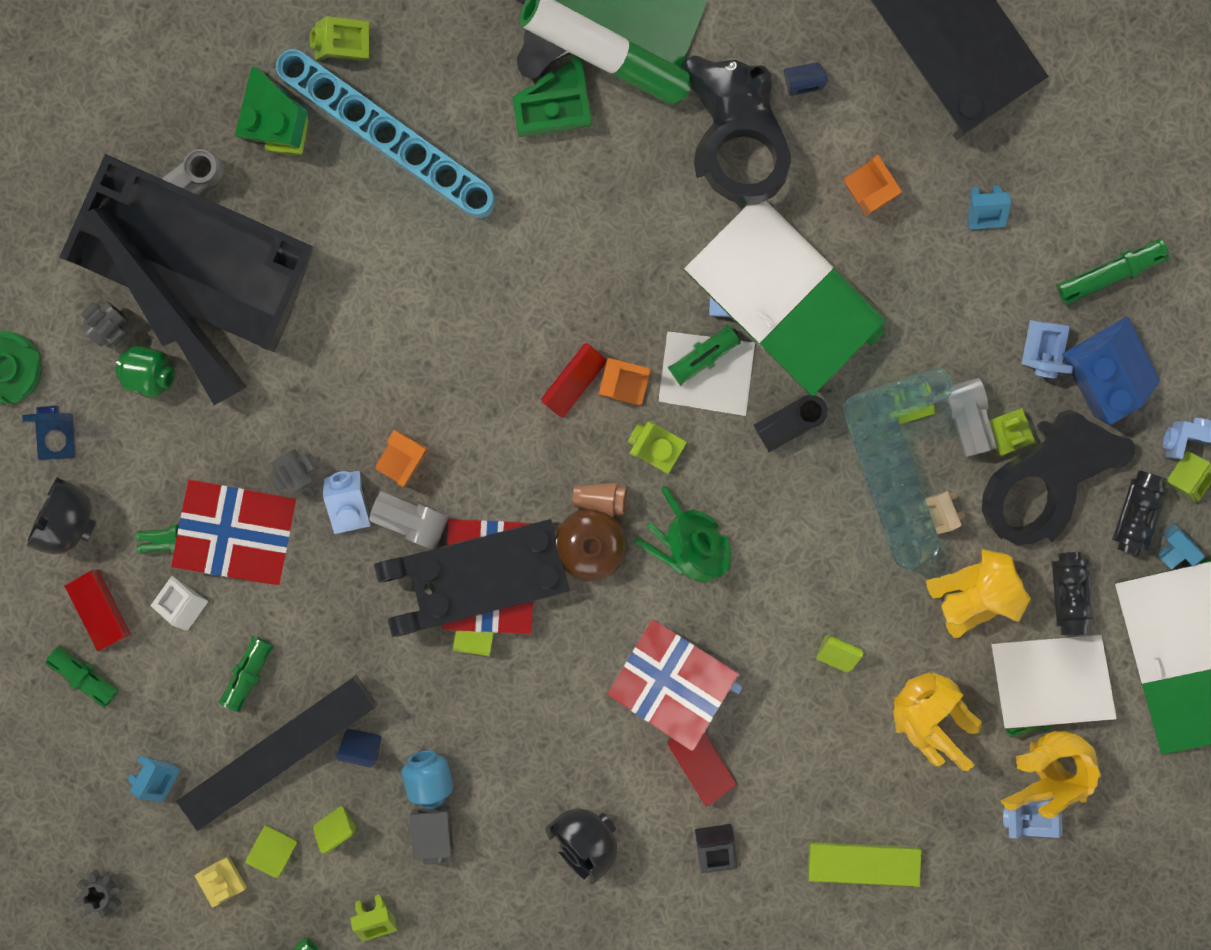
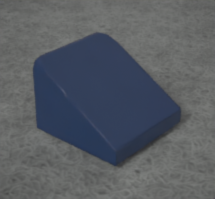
[784,62,828,96]
[336,728,382,768]

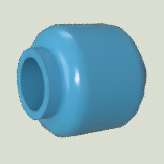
[401,750,454,809]

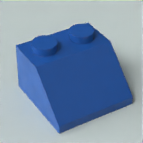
[1062,317,1160,425]

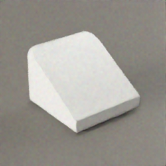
[151,576,208,631]

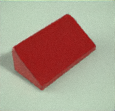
[541,343,607,418]
[64,569,132,652]
[667,732,737,807]

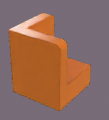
[844,155,902,217]
[599,358,651,405]
[375,430,429,488]

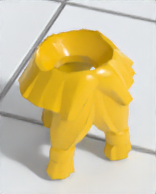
[926,548,1031,638]
[893,672,982,771]
[1000,731,1101,819]

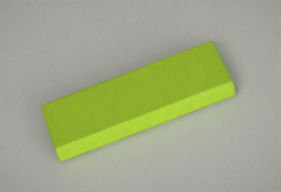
[807,842,922,887]

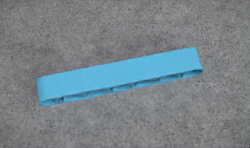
[276,49,495,219]

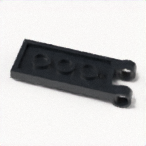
[374,519,570,638]

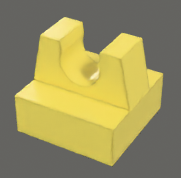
[194,855,247,908]

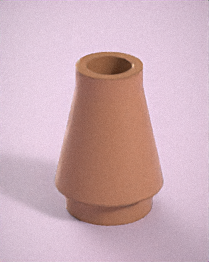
[572,482,628,518]

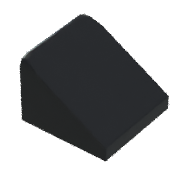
[695,824,737,873]

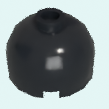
[26,477,96,554]
[545,808,617,885]

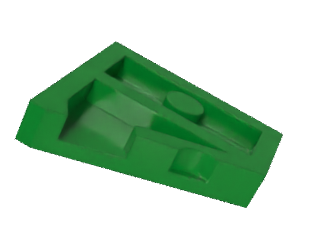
[512,55,592,137]
[235,67,308,148]

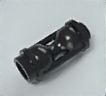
[1112,470,1169,556]
[1051,552,1095,635]

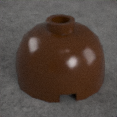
[556,509,628,582]

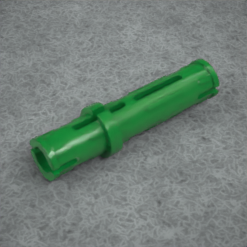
[1056,238,1170,306]

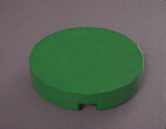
[0,330,43,405]
[668,509,732,583]

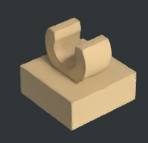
[914,491,965,537]

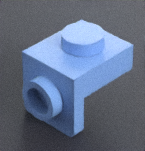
[1022,320,1073,378]
[1163,418,1211,459]
[323,471,371,534]
[1003,799,1062,839]

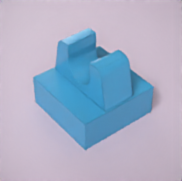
[967,185,1011,230]
[1158,522,1205,569]
[128,756,180,802]

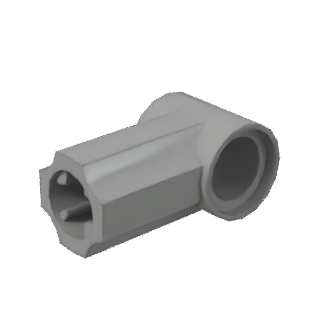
[162,149,224,195]
[942,378,997,457]
[368,491,449,549]

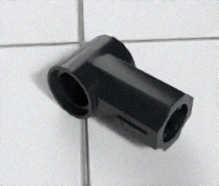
[753,395,828,453]

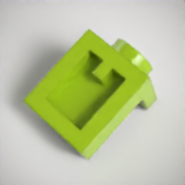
[310,16,369,61]
[627,419,687,474]

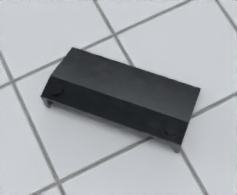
[871,0,1049,141]
[59,154,314,353]

